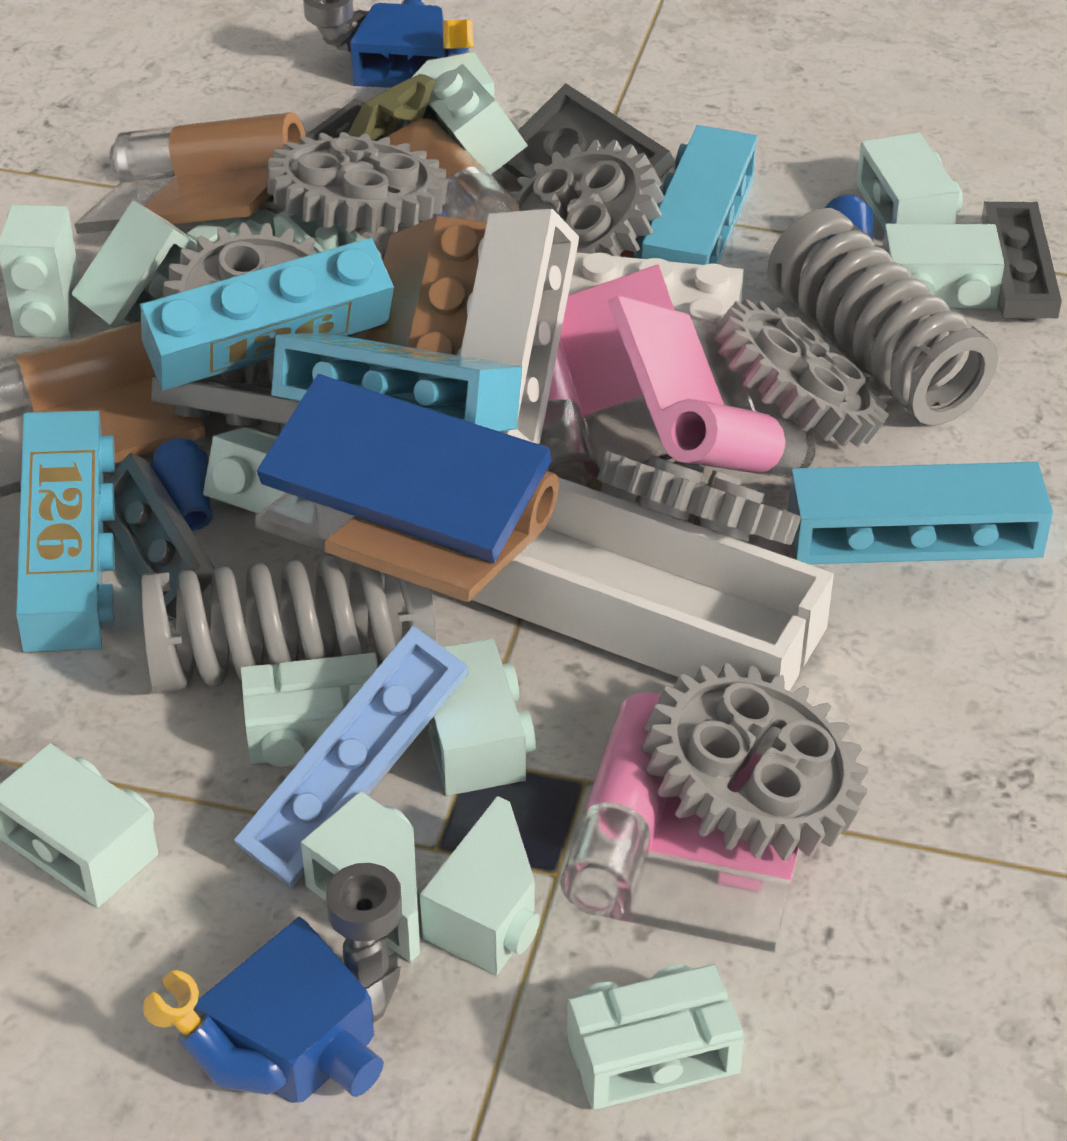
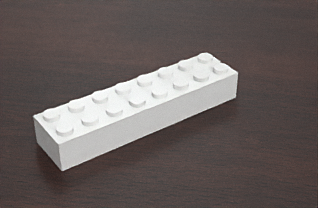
[314,477,834,691]

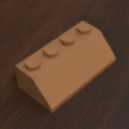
[365,216,487,355]

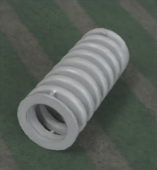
[767,208,998,426]
[142,556,436,693]

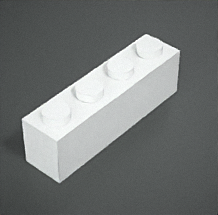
[457,209,579,444]

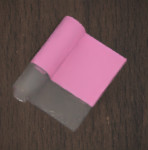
[540,264,675,487]
[608,295,816,479]
[560,692,799,953]

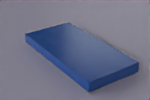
[256,374,551,564]

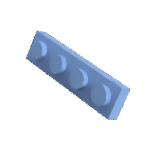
[234,625,468,889]

